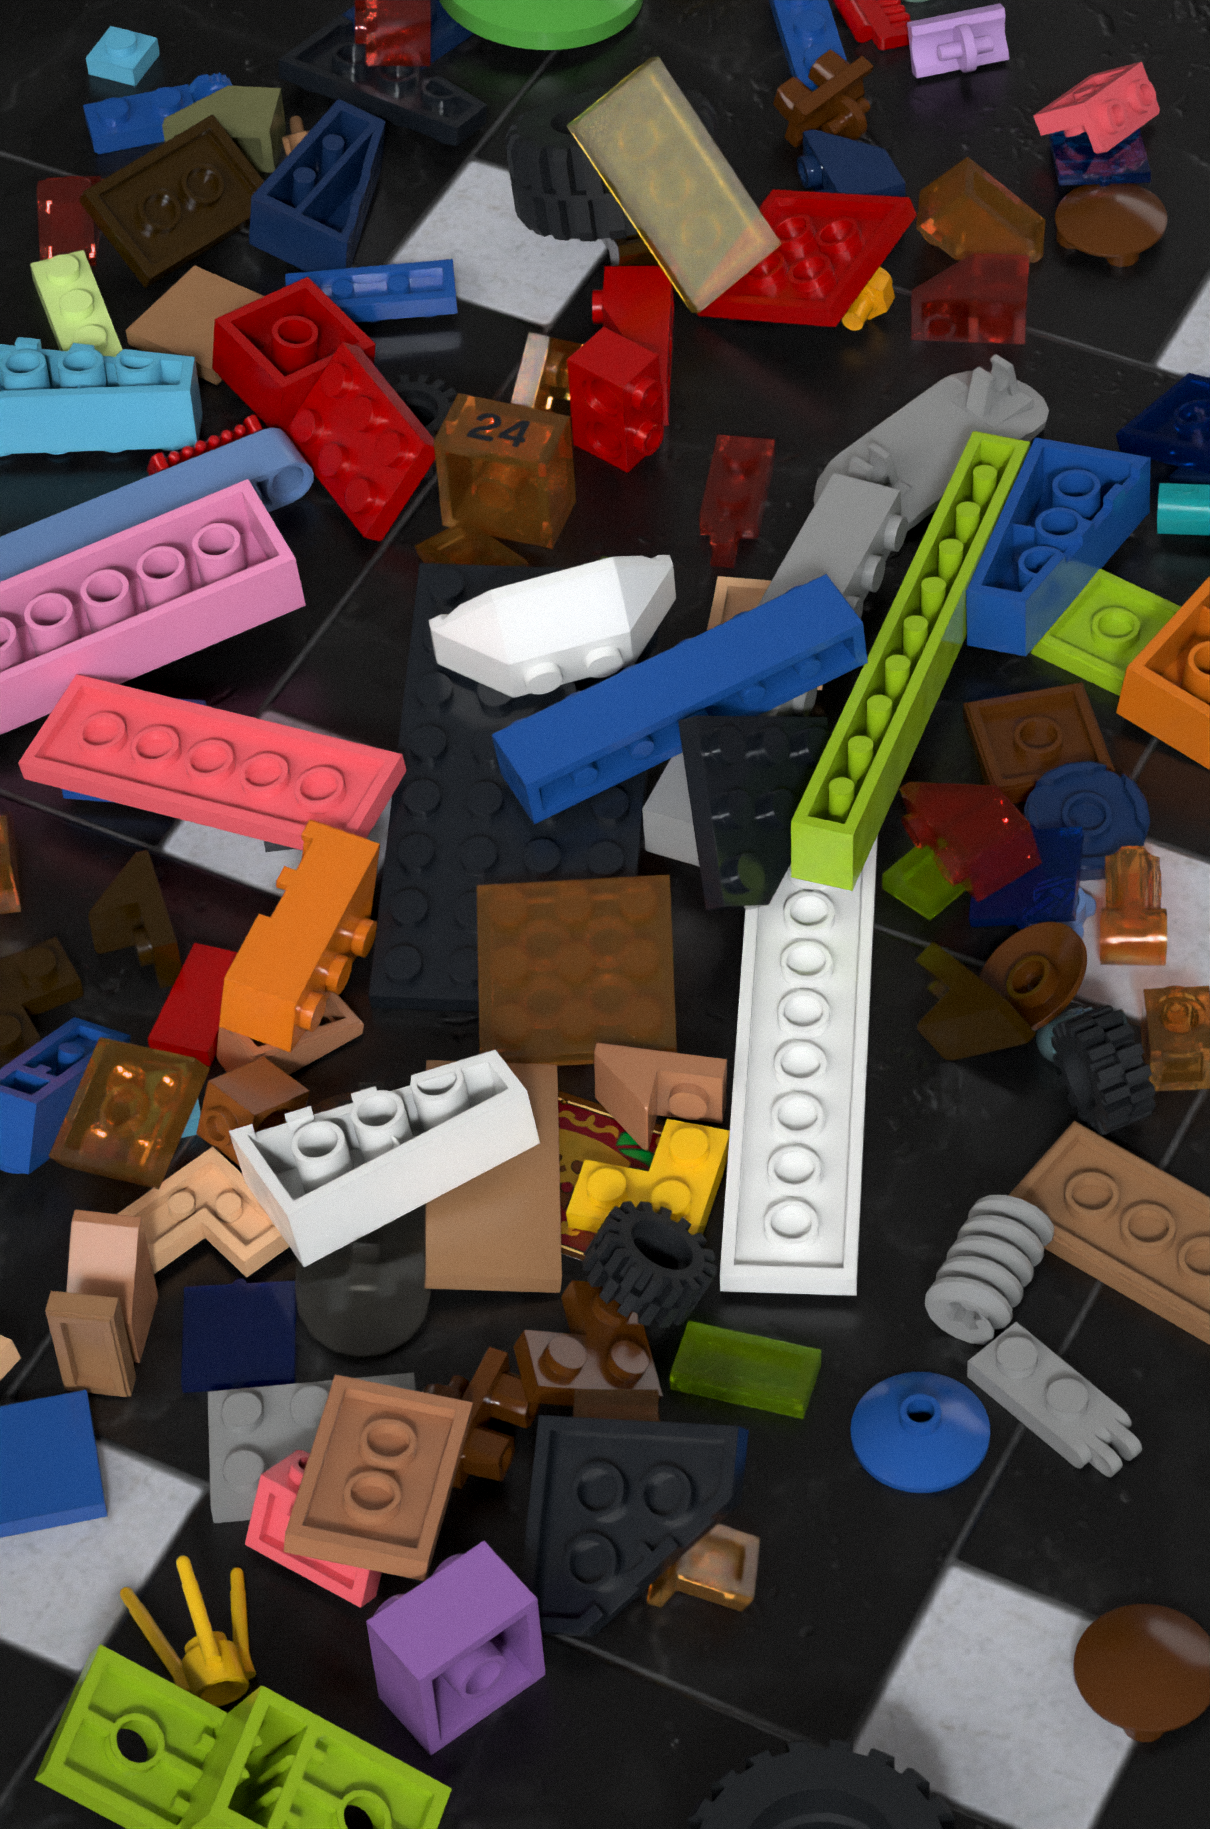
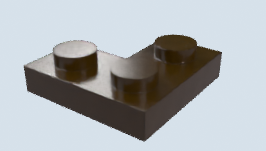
[0,937,84,1069]

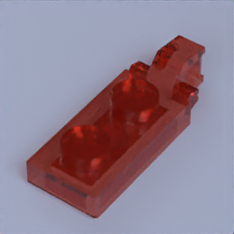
[699,434,775,568]

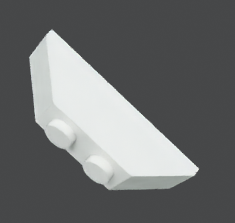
[428,555,676,698]

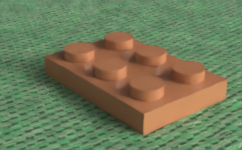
[284,1375,473,1581]

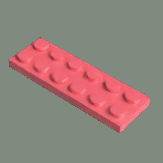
[18,674,407,851]

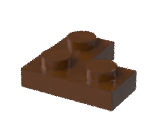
[513,1280,663,1412]

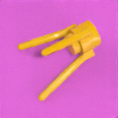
[119,1556,256,1707]

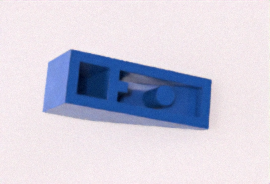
[0,1017,131,1175]

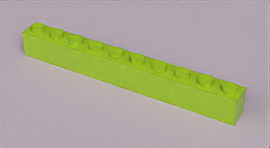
[791,431,1030,891]

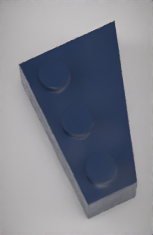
[249,99,386,272]

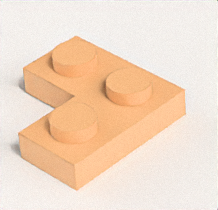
[118,1146,289,1277]

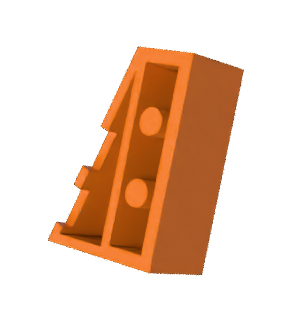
[219,819,380,1053]

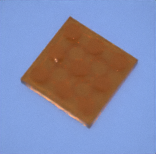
[477,875,677,1066]

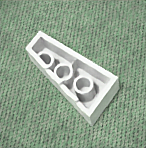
[229,1050,540,1267]

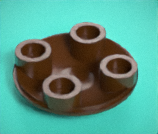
[1055,180,1167,267]
[1073,1604,1210,1742]

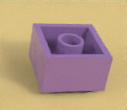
[366,1541,546,1756]

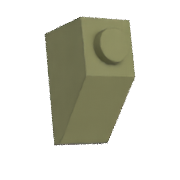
[162,86,286,173]

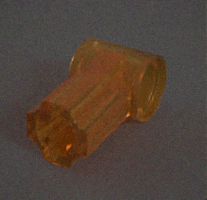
[1100,846,1167,966]

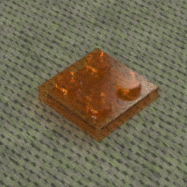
[48,1037,210,1190]

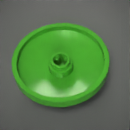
[439,0,644,50]

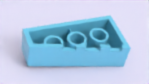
[0,337,203,457]

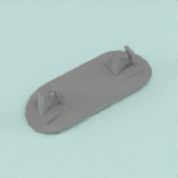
[813,354,1049,531]

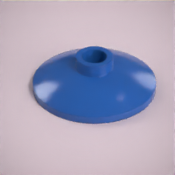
[851,1372,990,1493]

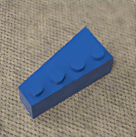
[966,437,1151,656]

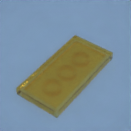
[567,56,781,313]

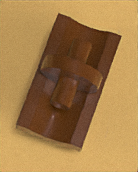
[773,49,874,148]
[421,1347,541,1490]

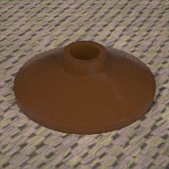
[979,922,1087,1031]

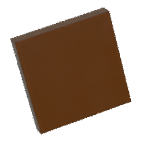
[963,682,1115,807]

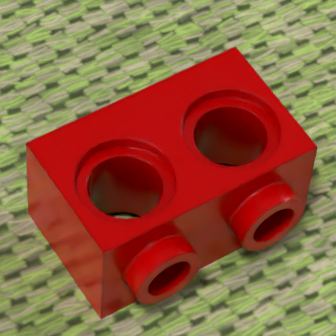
[567,327,664,473]

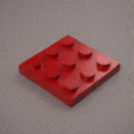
[690,189,917,327]

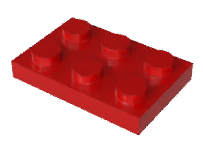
[285,342,442,542]

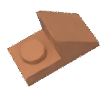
[594,1043,727,1151]

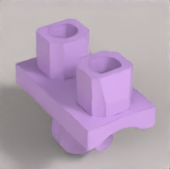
[907,3,1009,78]

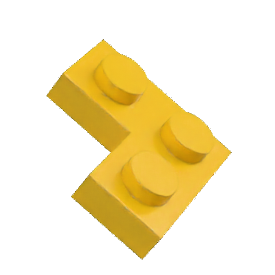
[566,1119,730,1235]

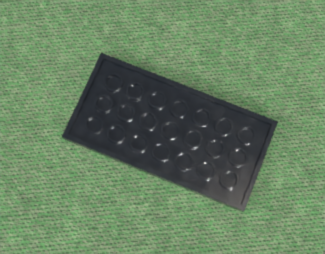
[369,563,661,1018]

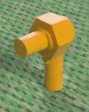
[842,267,895,331]

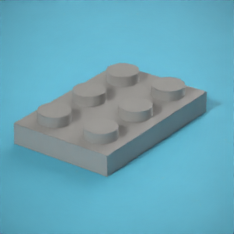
[208,1373,416,1523]

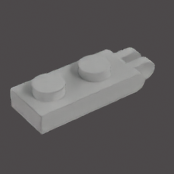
[967,1322,1142,1477]

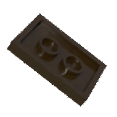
[79,114,264,288]

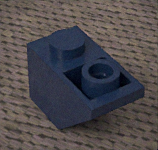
[797,129,906,197]

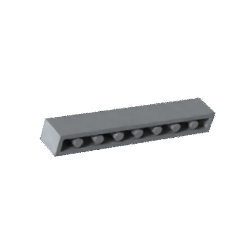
[642,472,908,867]

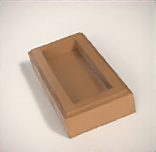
[45,1291,136,1397]

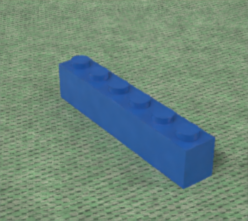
[492,574,868,824]

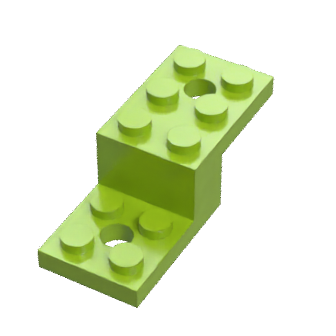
[34,1644,452,1829]

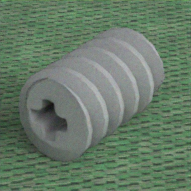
[925,1195,1054,1345]

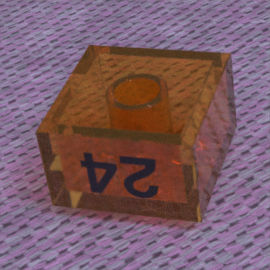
[434,393,576,549]

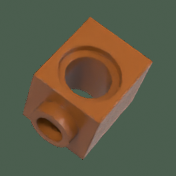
[196,1057,310,1166]

